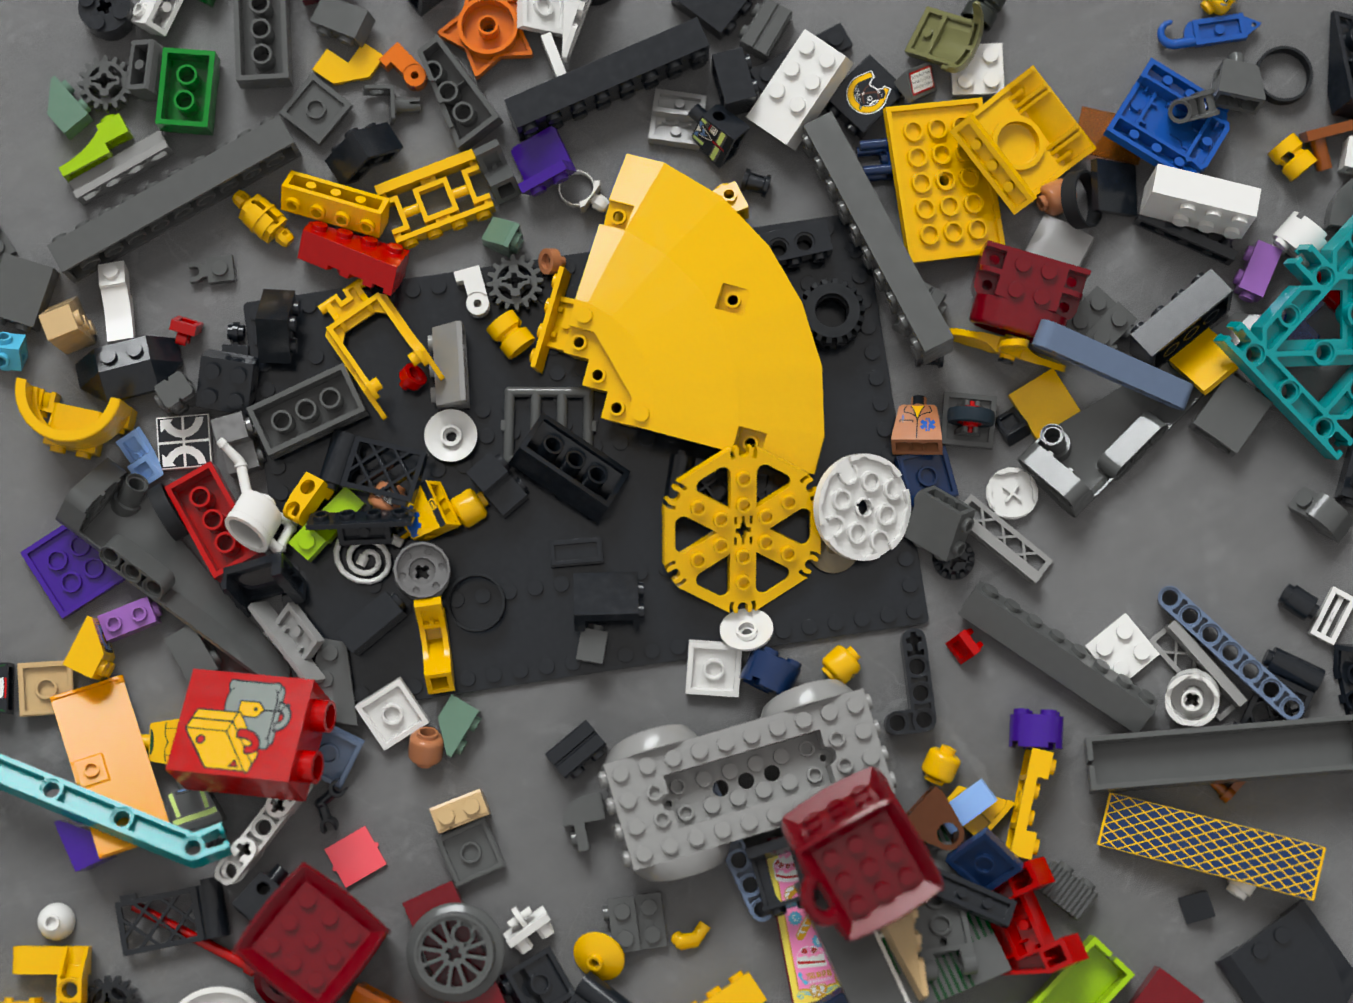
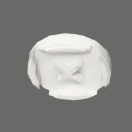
[985,467,1038,520]

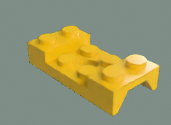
[1005,748,1056,860]

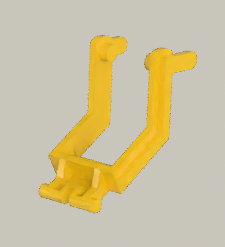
[317,278,445,420]

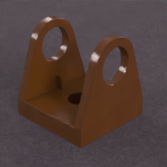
[906,786,964,850]

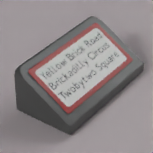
[894,62,937,103]

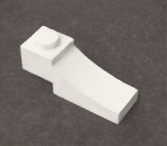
[98,260,136,345]

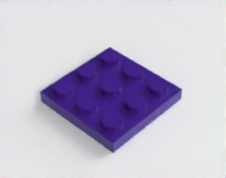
[20,525,126,620]

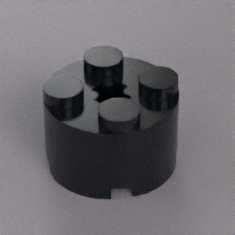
[78,0,135,41]

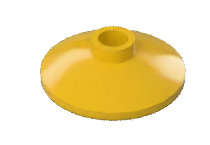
[573,932,625,980]

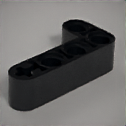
[884,628,937,736]

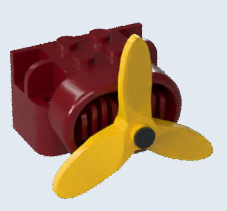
[950,240,1092,372]

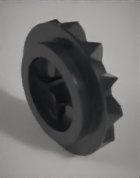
[932,542,975,580]

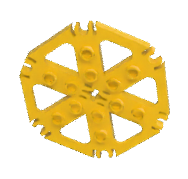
[662,444,821,613]

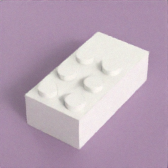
[746,29,854,151]
[1139,164,1261,239]

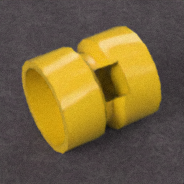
[1267,132,1317,182]
[486,310,536,360]

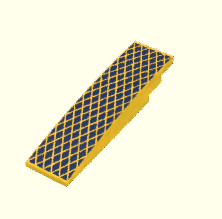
[1097,792,1326,901]

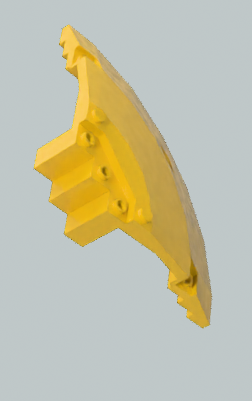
[563,154,825,475]

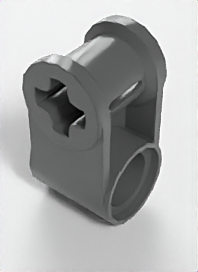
[1168,88,1221,124]

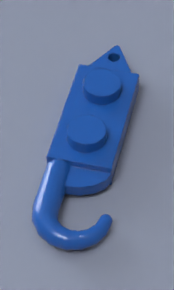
[1157,13,1261,50]

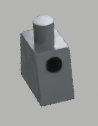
[1211,52,1266,115]

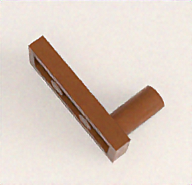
[1299,119,1353,172]

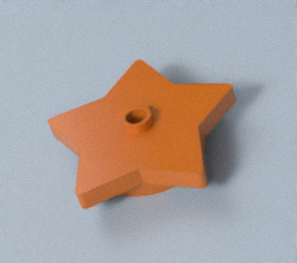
[438,0,533,80]

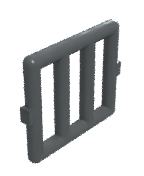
[501,387,596,465]

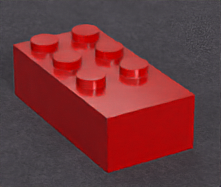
[164,461,266,583]

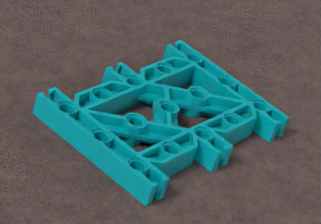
[1213,187,1353,460]

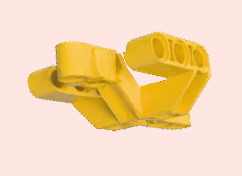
[0,946,92,1003]

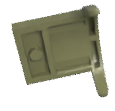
[905,1,984,73]

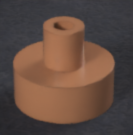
[538,248,566,275]

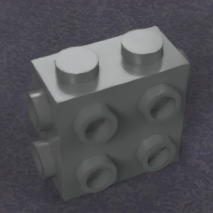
[904,485,976,561]

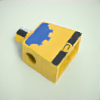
[395,480,461,541]

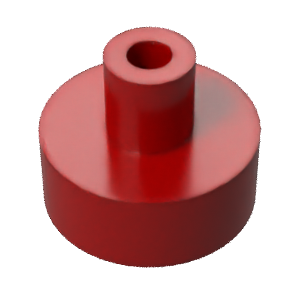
[399,363,427,391]

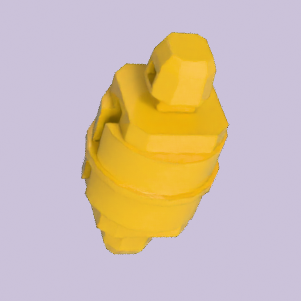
[232,190,294,247]

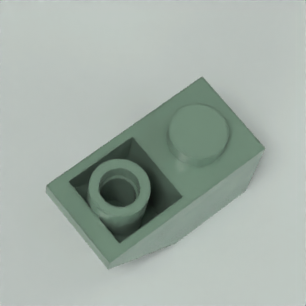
[47,75,94,140]
[481,216,524,258]
[438,694,482,758]

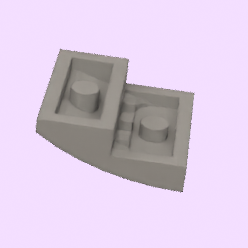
[648,89,707,150]
[1025,213,1095,267]

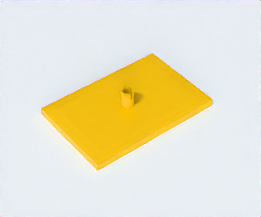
[883,97,1005,263]

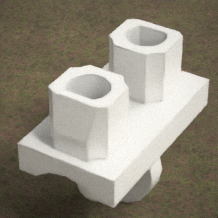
[503,905,554,954]

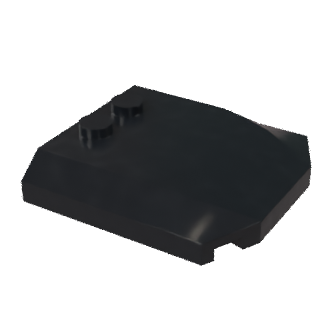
[1215,899,1353,1003]

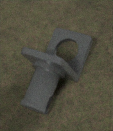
[362,84,420,125]

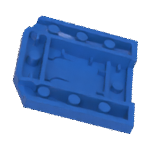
[1103,58,1230,174]

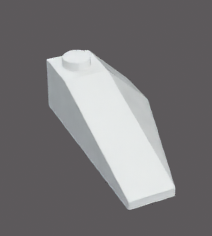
[562,0,592,64]

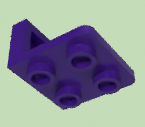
[511,127,577,197]

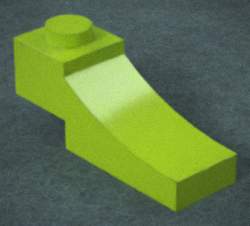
[59,113,134,182]
[288,488,366,562]

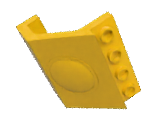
[950,65,1096,215]

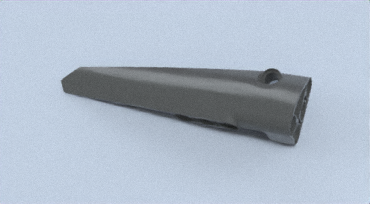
[1017,312,1262,518]
[55,458,291,677]

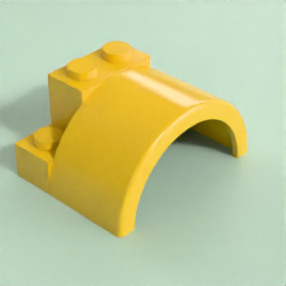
[15,377,138,460]

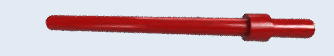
[131,903,255,977]

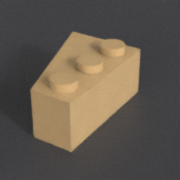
[39,296,97,355]

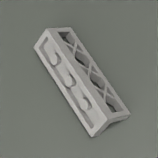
[69,130,174,206]
[964,494,1053,586]
[1149,619,1247,722]

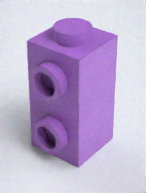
[1233,240,1283,303]
[97,596,163,643]

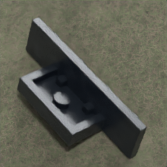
[305,507,416,546]

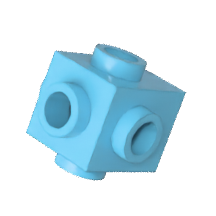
[0,332,28,371]

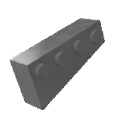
[417,34,504,152]

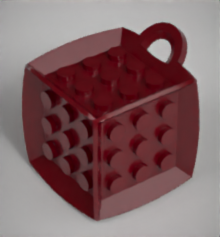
[781,766,944,942]
[232,861,392,1003]

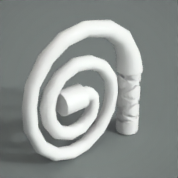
[333,534,405,585]

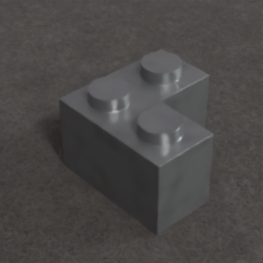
[210,411,266,478]

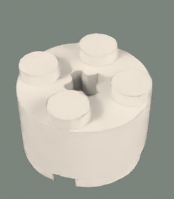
[1272,211,1328,268]
[1165,668,1220,727]

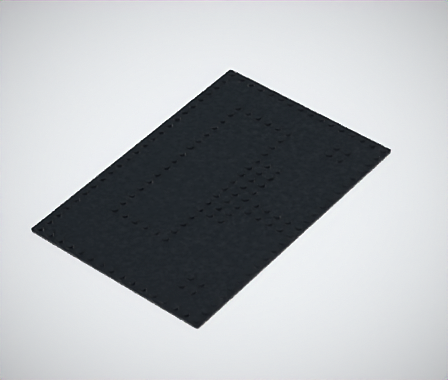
[243,215,929,705]

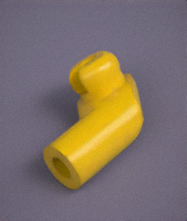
[671,920,711,950]

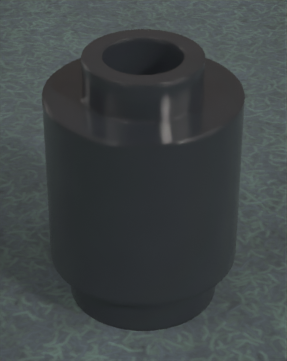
[1278,583,1320,621]

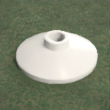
[424,409,477,462]
[720,608,773,651]

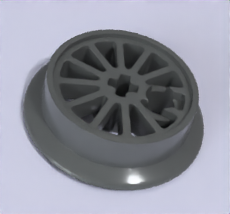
[406,902,505,1003]

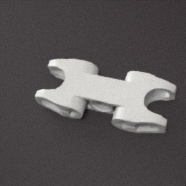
[215,784,314,886]

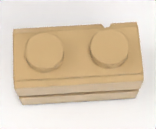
[429,789,491,834]

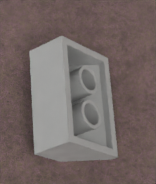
[428,321,470,410]

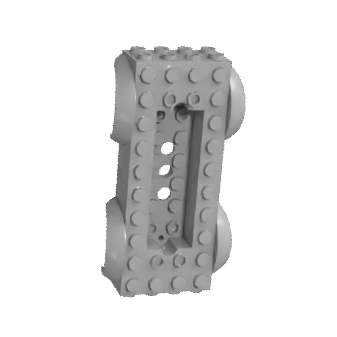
[597,679,897,882]

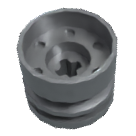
[393,541,450,601]

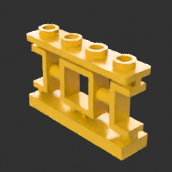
[374,149,496,249]

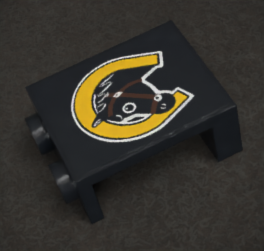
[825,54,904,140]

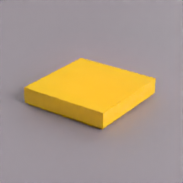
[1169,327,1238,395]
[1008,369,1080,440]

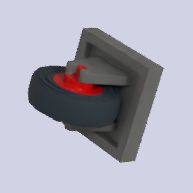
[941,391,997,450]

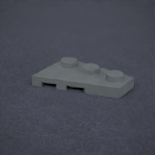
[315,638,359,726]

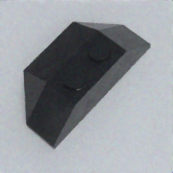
[75,335,183,403]

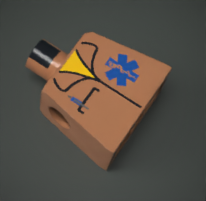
[891,395,943,455]

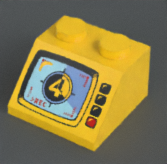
[63,616,115,681]

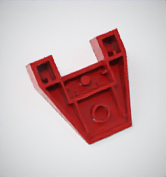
[989,857,1089,976]

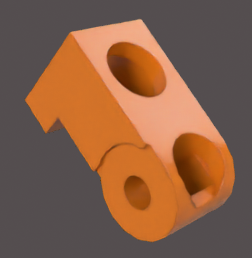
[379,42,428,92]

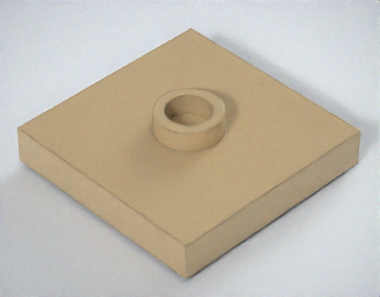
[17,660,74,717]

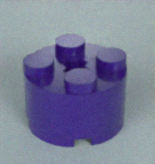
[1008,708,1064,750]

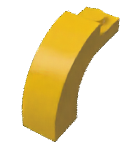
[414,596,455,694]

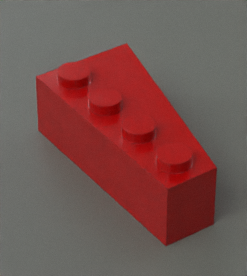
[297,221,410,296]

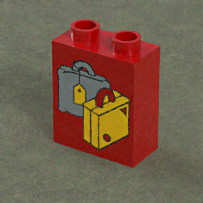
[165,669,337,802]

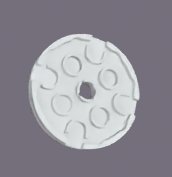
[813,454,911,561]

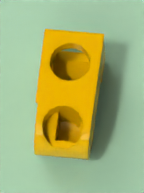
[283,472,334,526]

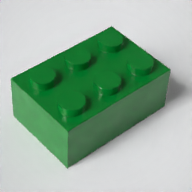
[155,47,221,136]

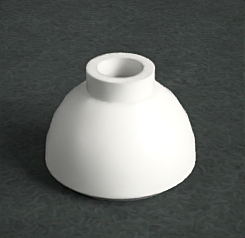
[37,903,76,941]

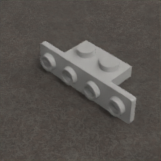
[248,601,325,683]

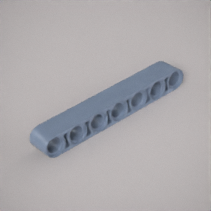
[1032,319,1194,411]
[1157,586,1304,720]
[712,782,772,922]

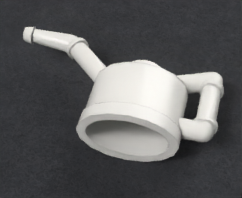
[217,438,298,553]

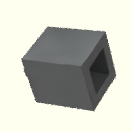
[576,624,609,665]

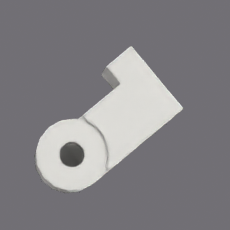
[454,265,490,318]

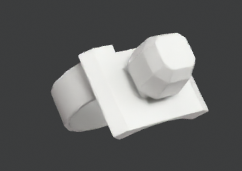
[559,170,609,213]

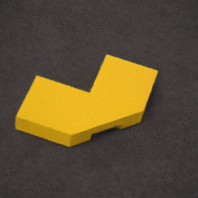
[312,43,383,86]

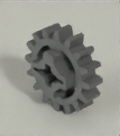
[77,55,134,113]
[486,254,544,312]

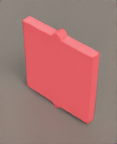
[324,826,387,888]

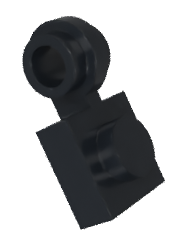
[222,322,250,356]

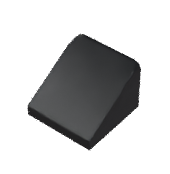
[995,407,1031,447]
[1178,890,1216,924]

